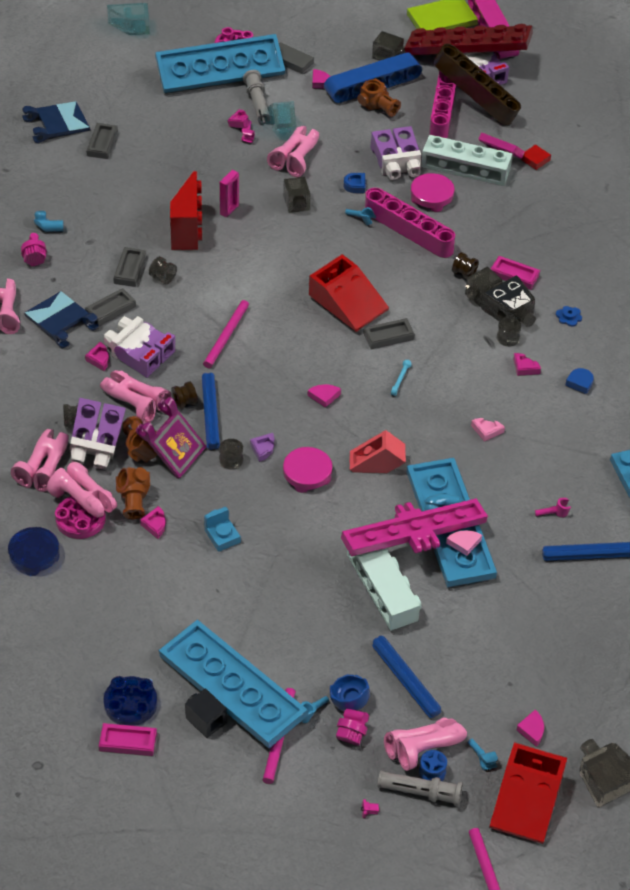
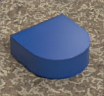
[343,173,366,193]
[565,368,594,394]

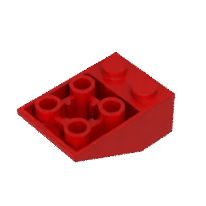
[170,171,202,250]
[309,254,389,332]
[489,742,567,844]

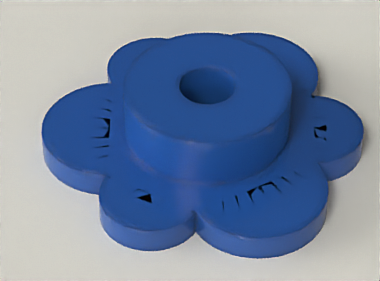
[556,306,582,327]

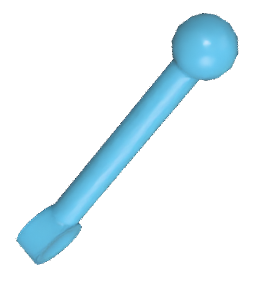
[391,360,412,396]

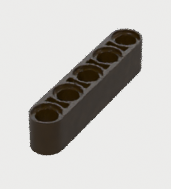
[434,44,521,125]

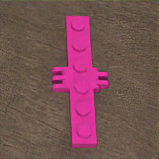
[341,498,488,557]

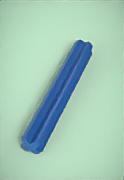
[202,372,220,450]
[542,542,630,561]
[372,635,441,718]

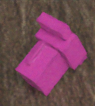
[361,799,379,818]

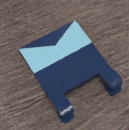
[22,101,90,143]
[24,291,99,349]

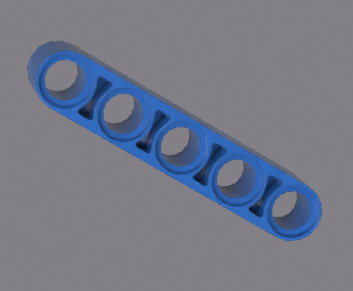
[324,53,422,103]

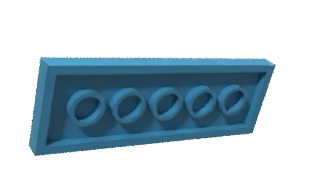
[155,34,285,93]
[407,458,497,587]
[159,619,308,748]

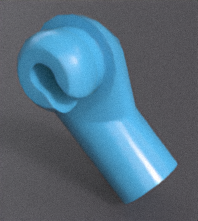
[33,211,64,232]
[425,493,460,511]

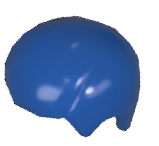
[330,674,370,711]

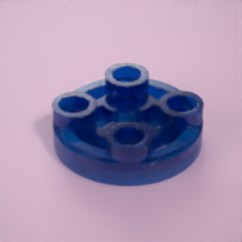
[8,527,60,576]
[103,676,158,726]

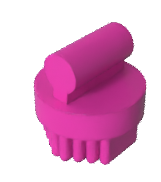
[21,233,47,266]
[336,709,369,746]

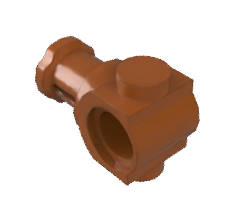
[357,78,401,117]
[122,416,158,463]
[116,467,150,520]

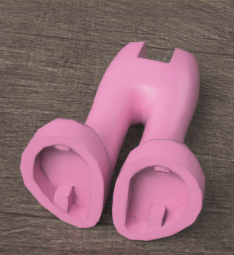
[267,126,319,177]
[0,278,20,334]
[100,370,172,425]
[10,429,69,492]
[47,462,117,518]
[384,718,467,771]

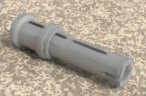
[243,70,271,124]
[377,770,463,807]

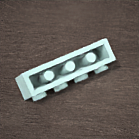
[421,135,513,186]
[347,548,422,631]

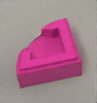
[312,69,331,89]
[227,109,249,128]
[85,342,109,371]
[513,353,541,376]
[308,384,341,408]
[140,506,166,539]
[516,710,544,747]

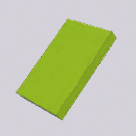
[407,0,478,30]

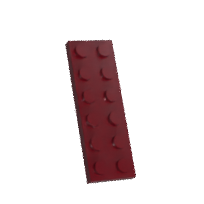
[405,24,533,55]

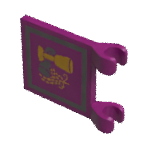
[136,397,207,479]

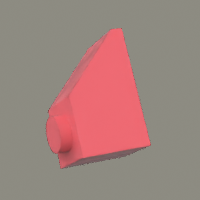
[350,430,406,473]

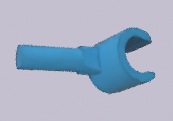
[345,207,376,225]
[301,696,329,723]
[468,738,498,770]

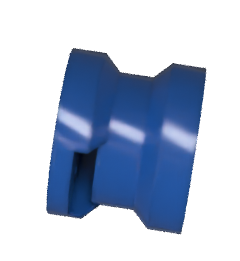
[419,750,447,781]

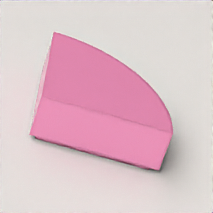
[471,418,505,442]
[446,531,482,556]

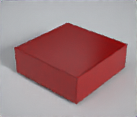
[521,144,551,170]

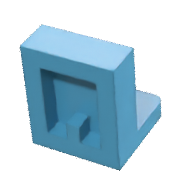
[204,507,241,552]

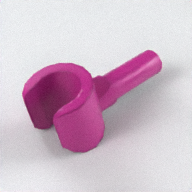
[241,120,255,143]
[535,498,571,518]

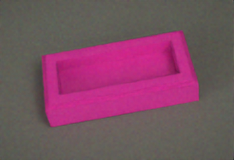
[478,132,525,159]
[219,170,239,217]
[489,256,540,290]
[99,723,157,756]

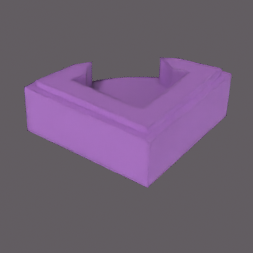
[250,433,274,462]

